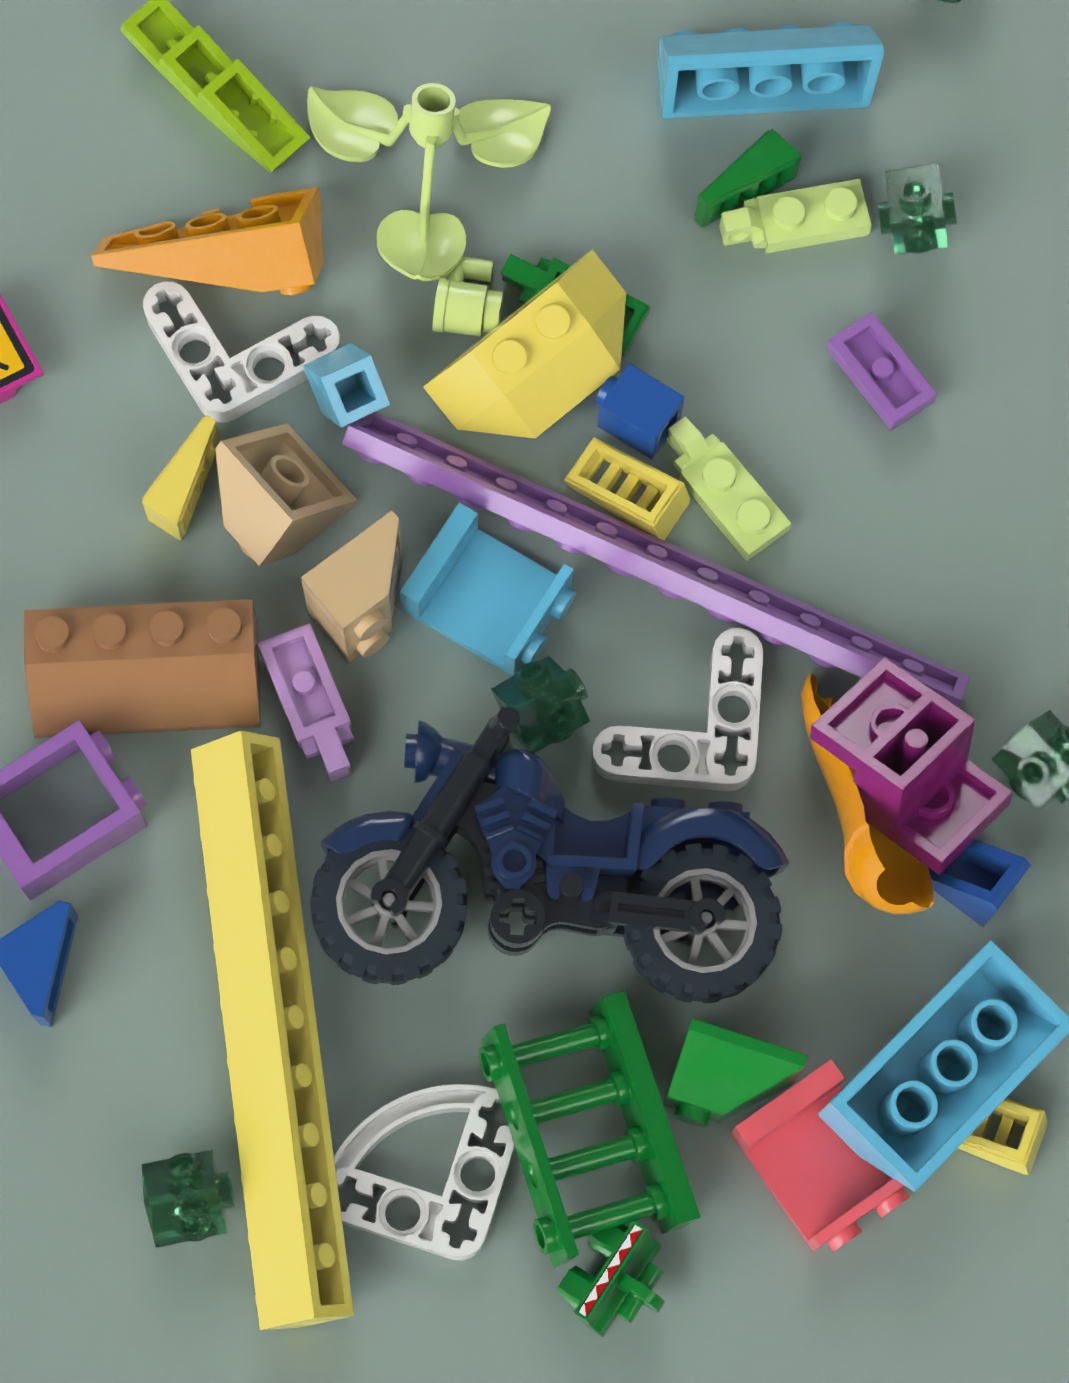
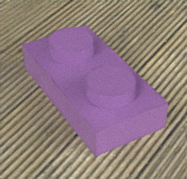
[826,312,937,431]

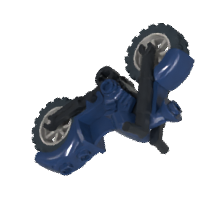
[310,706,790,1004]

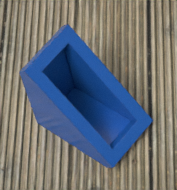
[928,840,1031,927]
[0,901,79,1027]

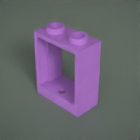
[0,720,147,901]

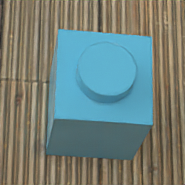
[302,343,390,428]

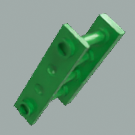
[479,991,701,1268]

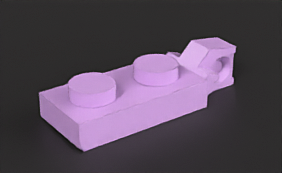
[257,623,354,783]

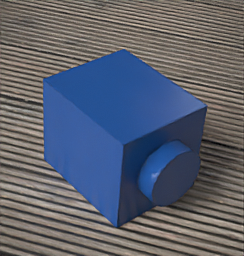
[595,363,685,460]

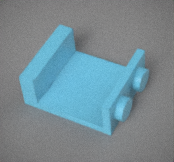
[399,502,577,677]

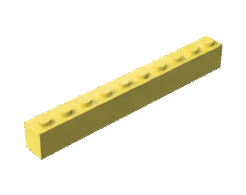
[191,731,354,1330]

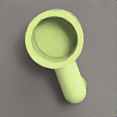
[432,257,504,337]

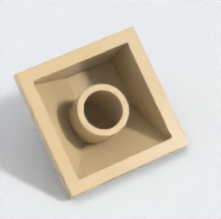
[215,423,358,566]

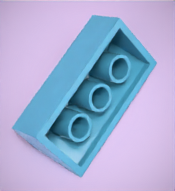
[657,22,884,119]
[817,940,1069,1192]

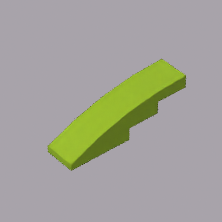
[120,0,311,174]

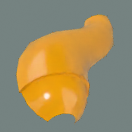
[801,673,934,915]

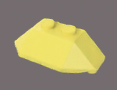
[422,249,626,439]

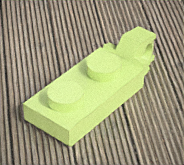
[719,179,872,253]
[666,416,792,561]

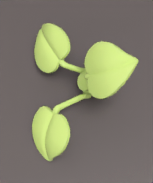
[307,83,551,281]

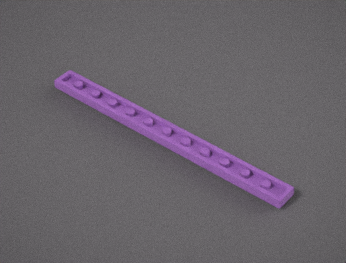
[342,412,970,707]

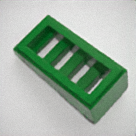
[694,128,801,227]

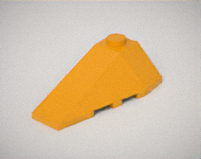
[91,187,324,295]

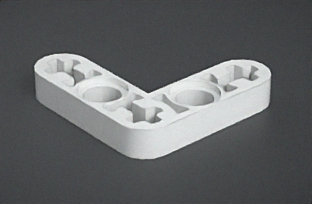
[143,281,341,423]
[591,628,763,791]

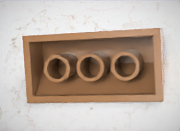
[24,599,261,738]

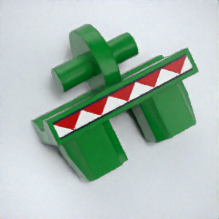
[557,1220,665,1337]

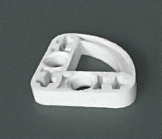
[334,1084,515,1261]

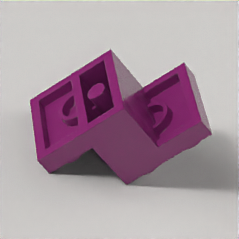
[810,657,1013,875]

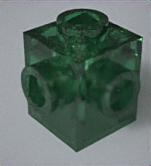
[878,163,957,255]
[491,656,590,753]
[992,710,1069,810]
[141,1150,235,1248]

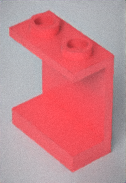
[730,1059,910,1252]

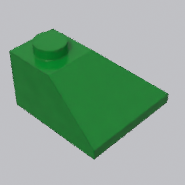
[664,1018,808,1127]

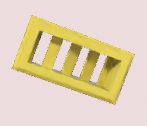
[142,415,220,541]
[564,437,690,540]
[958,1098,1048,1176]

